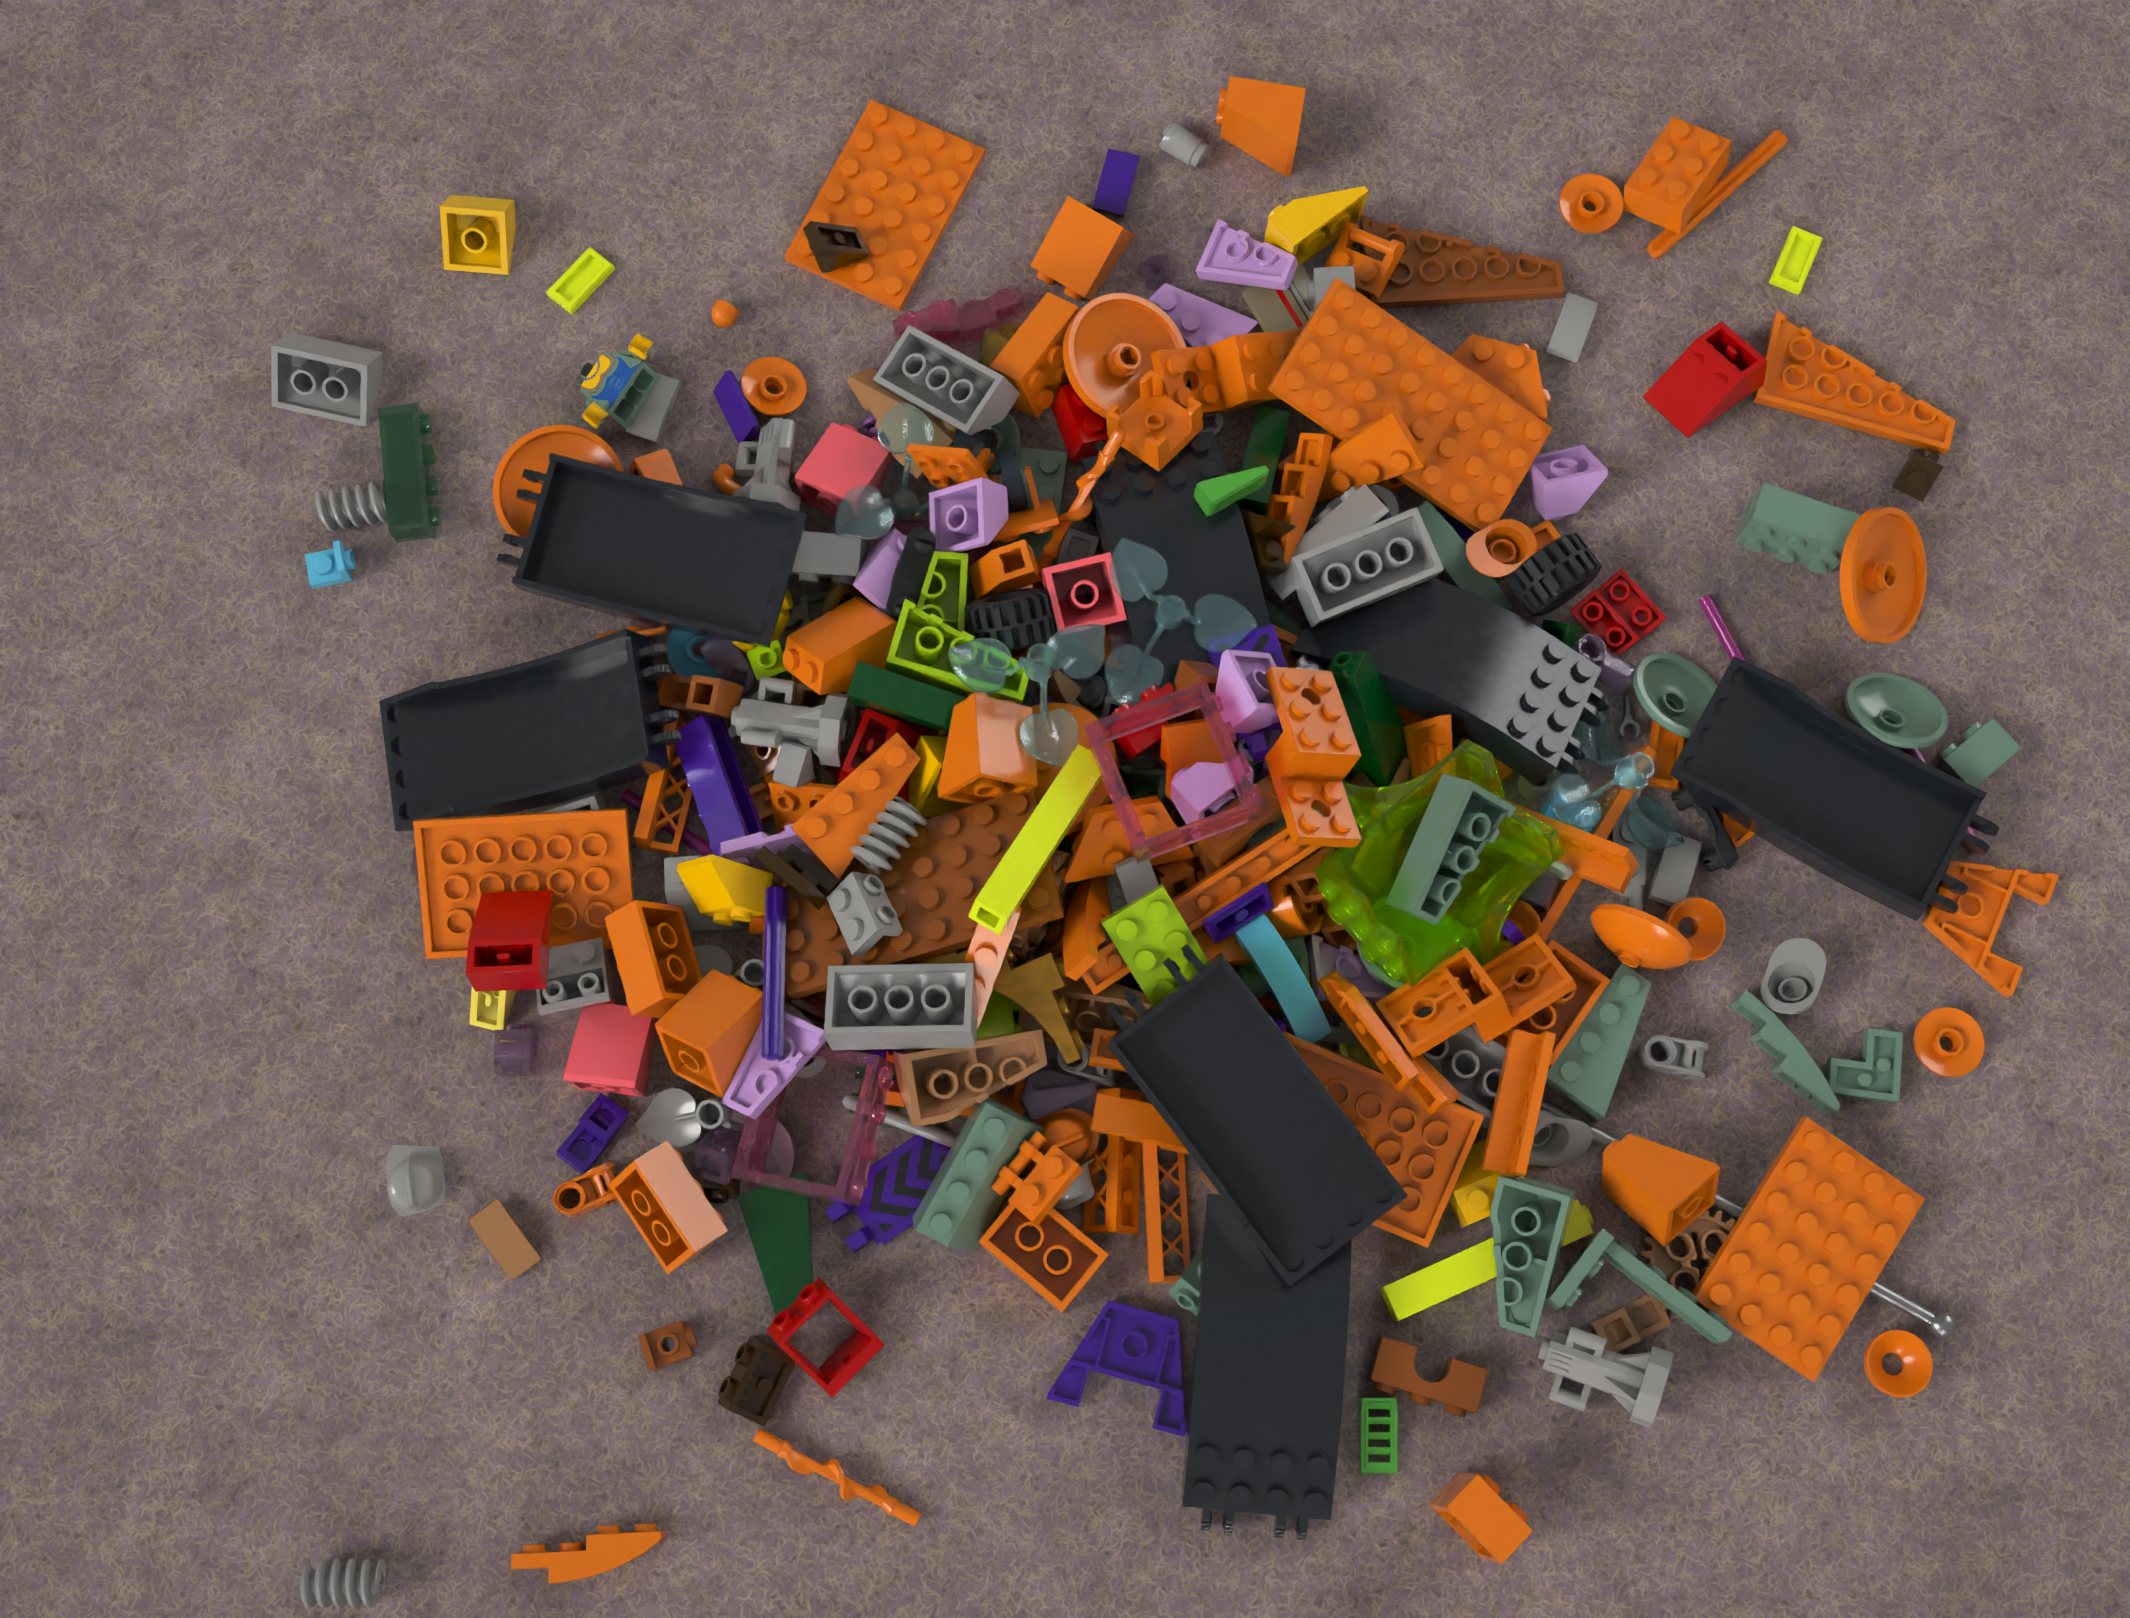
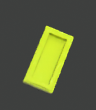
[1768,226,1823,295]
[546,247,615,315]

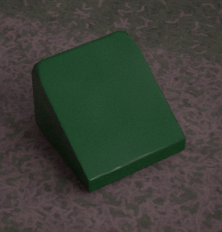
[1541,619,1583,648]

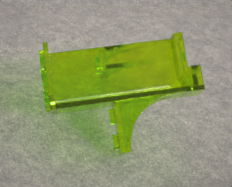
[1314,739,1564,987]

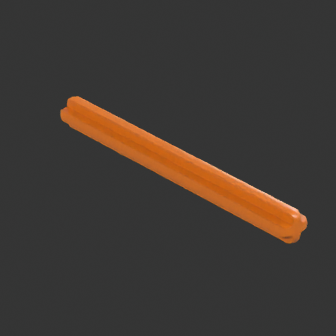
[1646,130,1788,259]

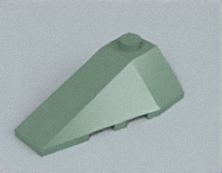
[1490,1175,1576,1338]

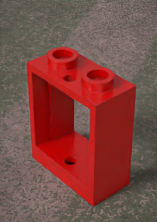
[766,1277,885,1398]

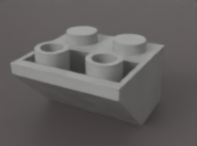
[536,937,615,1016]

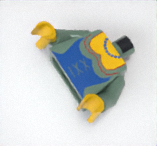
[580,333,661,429]

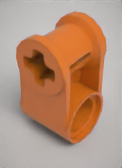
[553,1162,619,1217]

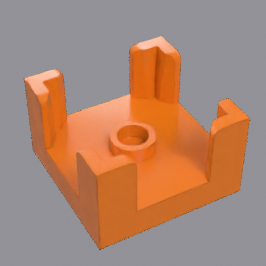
[1106,369,1203,472]

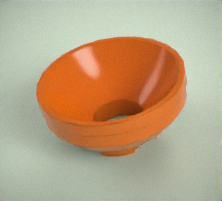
[1663,897,1726,961]
[1863,1330,1933,1398]

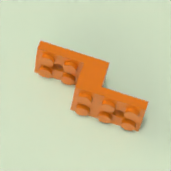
[1150,329,1303,415]
[1265,666,1362,848]
[1375,933,1577,1059]

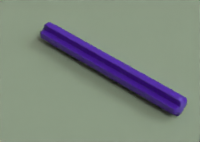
[761,886,787,1061]

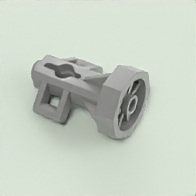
[733,418,802,512]
[731,676,858,767]
[1538,1326,1674,1428]

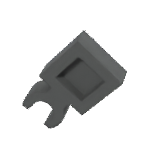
[785,591,828,630]

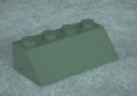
[912,1098,1044,1252]

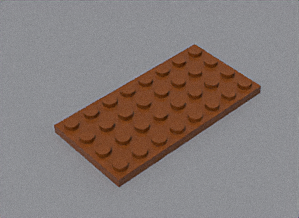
[767,789,1065,1000]

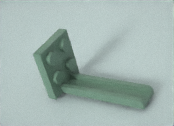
[1545,1228,1733,1344]

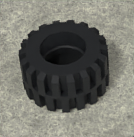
[1508,533,1602,617]
[964,588,1057,652]

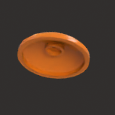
[1590,903,1693,969]

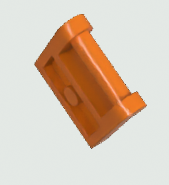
[1324,221,1405,299]

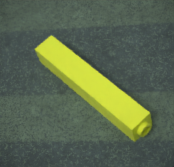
[968,744,1109,936]
[1379,1199,1594,1322]

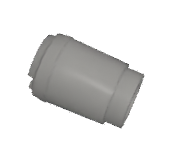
[1158,122,1210,168]

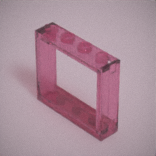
[1084,681,1264,864]
[731,1046,895,1206]

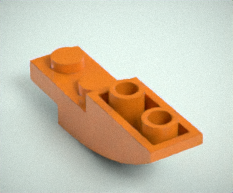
[511,1523,666,1584]

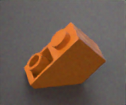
[968,539,1042,600]

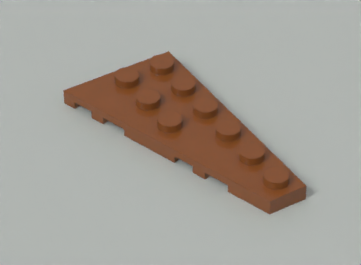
[1360,215,1565,308]

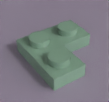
[1826,1028,1903,1104]

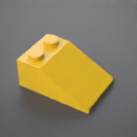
[1264,186,1369,265]

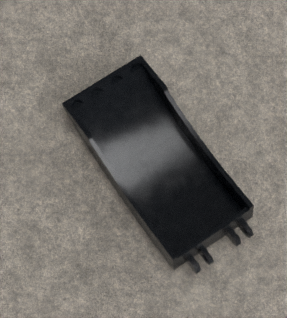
[1082,430,1271,712]
[496,453,808,648]
[1289,578,1611,785]
[379,629,681,831]
[1670,656,1999,921]
[1106,944,1408,1287]
[1182,1193,1352,1540]

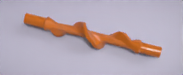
[1037,429,1126,572]
[753,1428,922,1527]

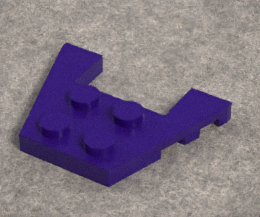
[1047,1300,1186,1437]

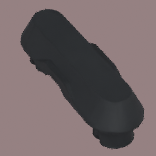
[886,527,936,622]
[1671,784,1739,873]

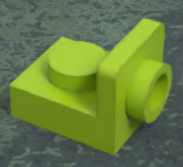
[747,639,792,683]

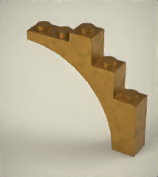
[913,944,1086,1064]

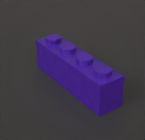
[675,715,765,856]

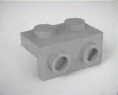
[827,872,903,957]

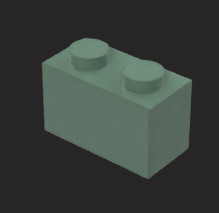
[1934,718,2021,787]

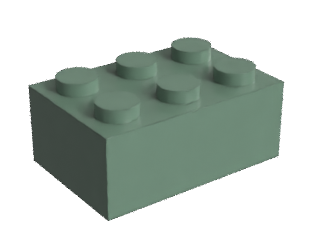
[1735,482,1861,574]

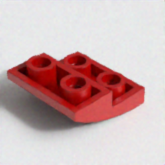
[1569,568,1667,661]

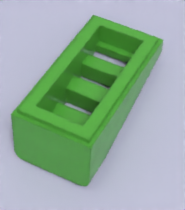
[1194,465,1269,517]
[1358,1398,1398,1473]

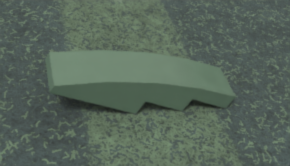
[1418,500,1513,611]
[1729,989,1841,1116]

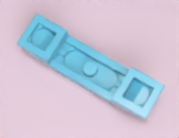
[1233,913,1332,1043]

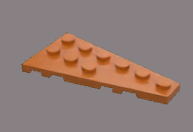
[1753,310,1956,455]

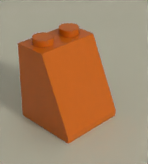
[1215,76,1306,177]
[1030,196,1136,302]
[783,596,898,695]
[938,692,1038,805]
[654,969,763,1098]
[1600,1133,1720,1247]

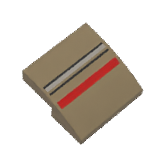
[1241,264,1314,332]

